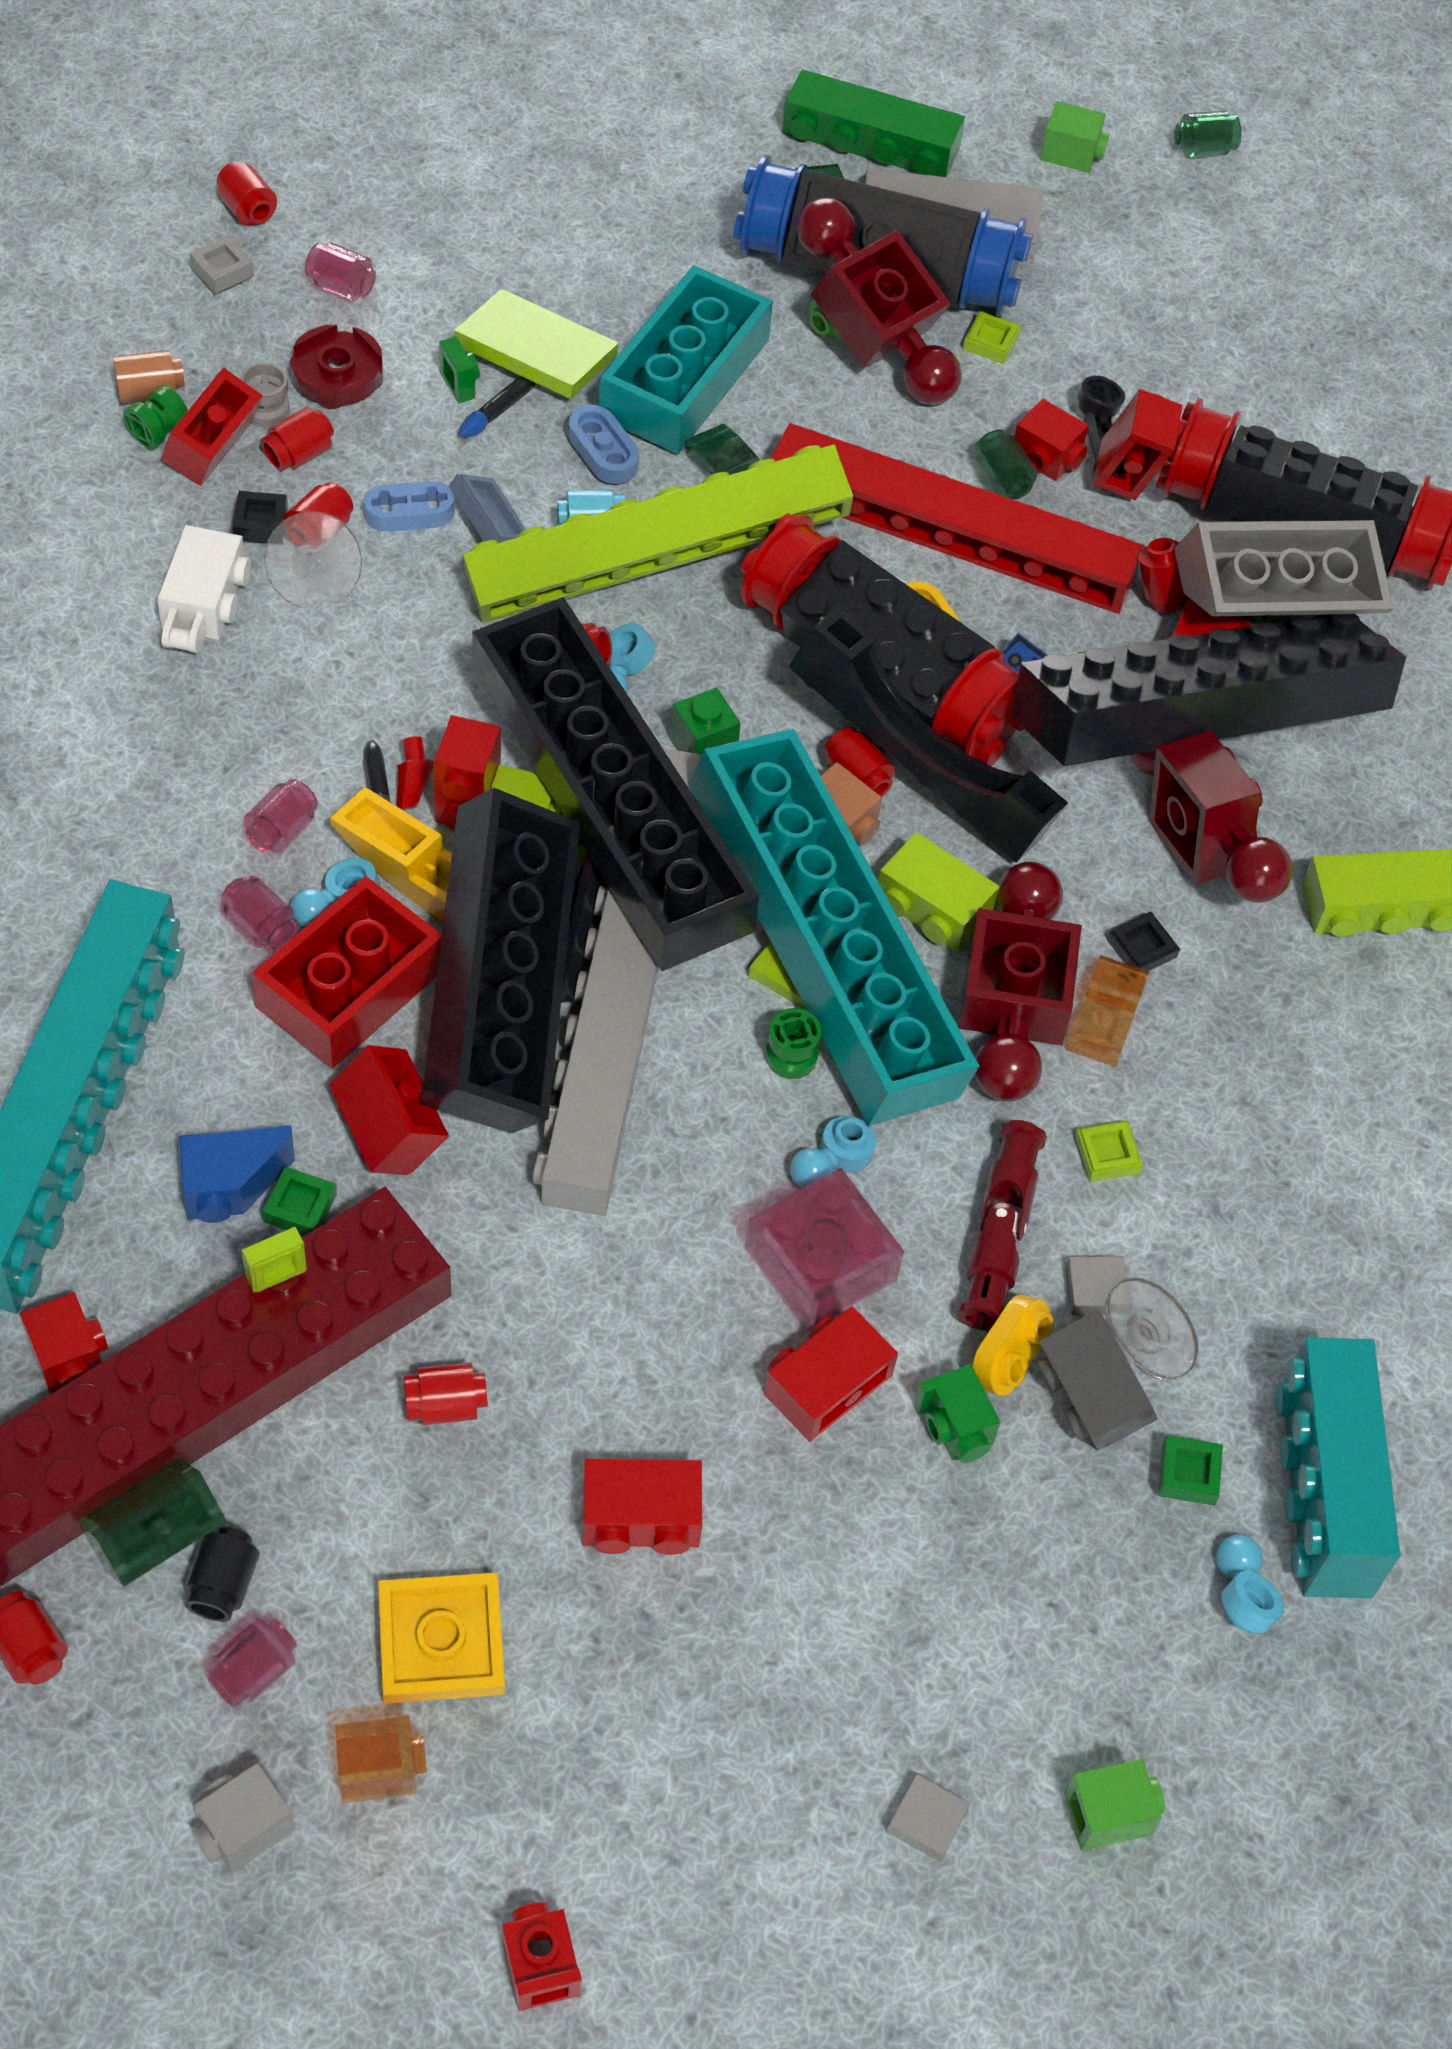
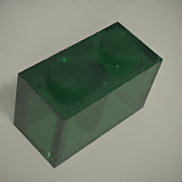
[77,1457,227,1587]

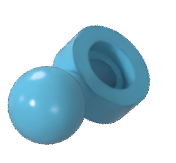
[609,623,655,693]
[290,858,381,929]
[790,1116,877,1191]
[1216,1535,1284,1633]

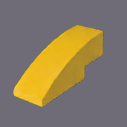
[330,787,452,923]

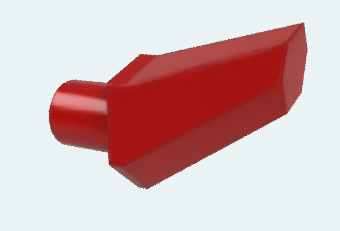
[397,736,434,811]

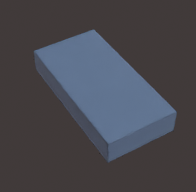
[449,474,526,543]

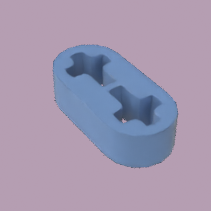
[364,481,455,532]

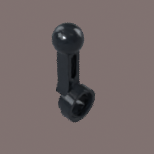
[1077,375,1127,491]

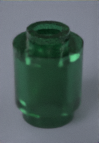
[1174,111,1242,158]
[975,429,1037,499]

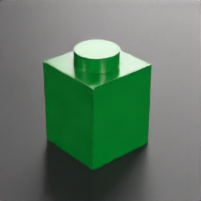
[670,687,741,756]

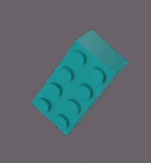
[599,265,773,455]
[1275,1337,1401,1599]

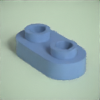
[568,405,639,484]

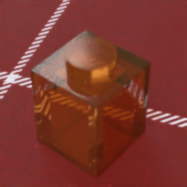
[335,1716,427,1804]

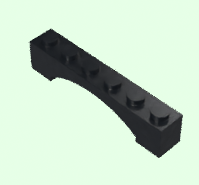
[788,607,1068,863]

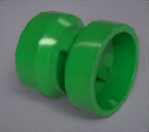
[123,385,188,450]
[765,1008,822,1079]

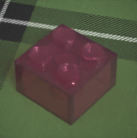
[745,1167,904,1332]

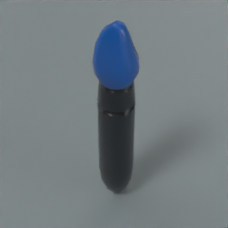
[459,376,536,438]

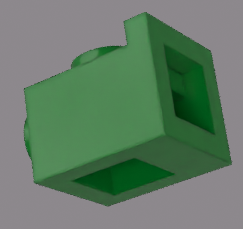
[913,1364,1001,1463]

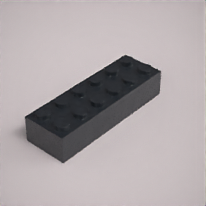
[421,787,581,1133]

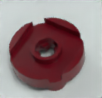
[290,325,383,409]

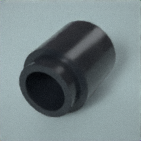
[184,1527,260,1622]

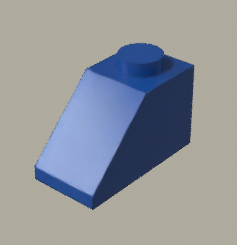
[179,1125,295,1223]

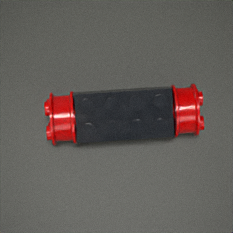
[1156,398,1452,589]
[741,513,1024,766]

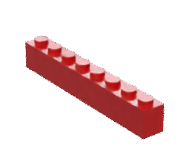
[770,423,1145,614]

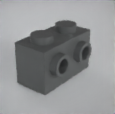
[1037,1309,1158,1450]

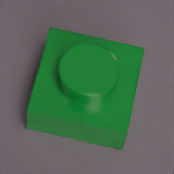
[439,336,480,404]
[262,1166,337,1236]
[1158,1435,1223,1506]

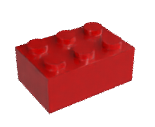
[252,876,442,1070]

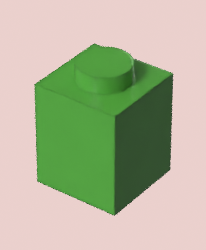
[1040,101,1110,173]
[1064,1759,1165,1851]

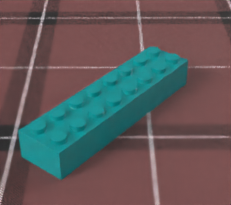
[689,728,980,1126]
[0,879,185,1314]

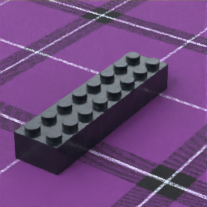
[472,597,759,972]
[1011,614,1406,766]

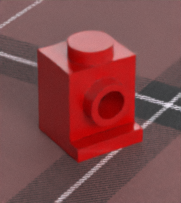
[502,1902,582,2012]

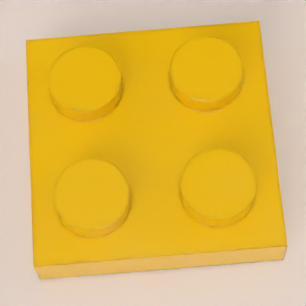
[378,1572,505,1704]

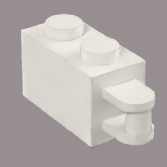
[157,525,251,653]

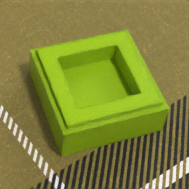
[963,311,1022,364]
[1074,1120,1143,1182]
[242,1227,307,1292]

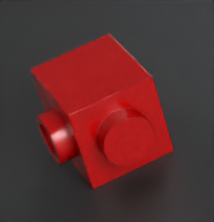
[1010,398,1089,482]
[19,1292,109,1394]

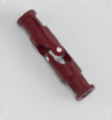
[957,1120,1047,1332]

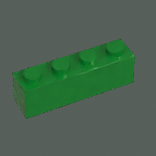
[782,69,965,177]

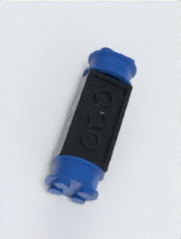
[733,155,1033,318]

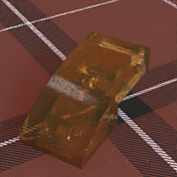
[1066,955,1149,1067]

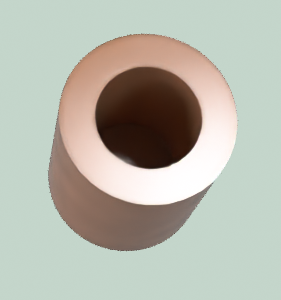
[113,350,185,404]

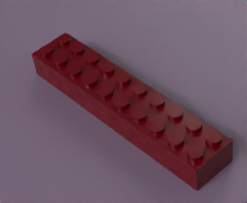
[0,1186,451,1587]

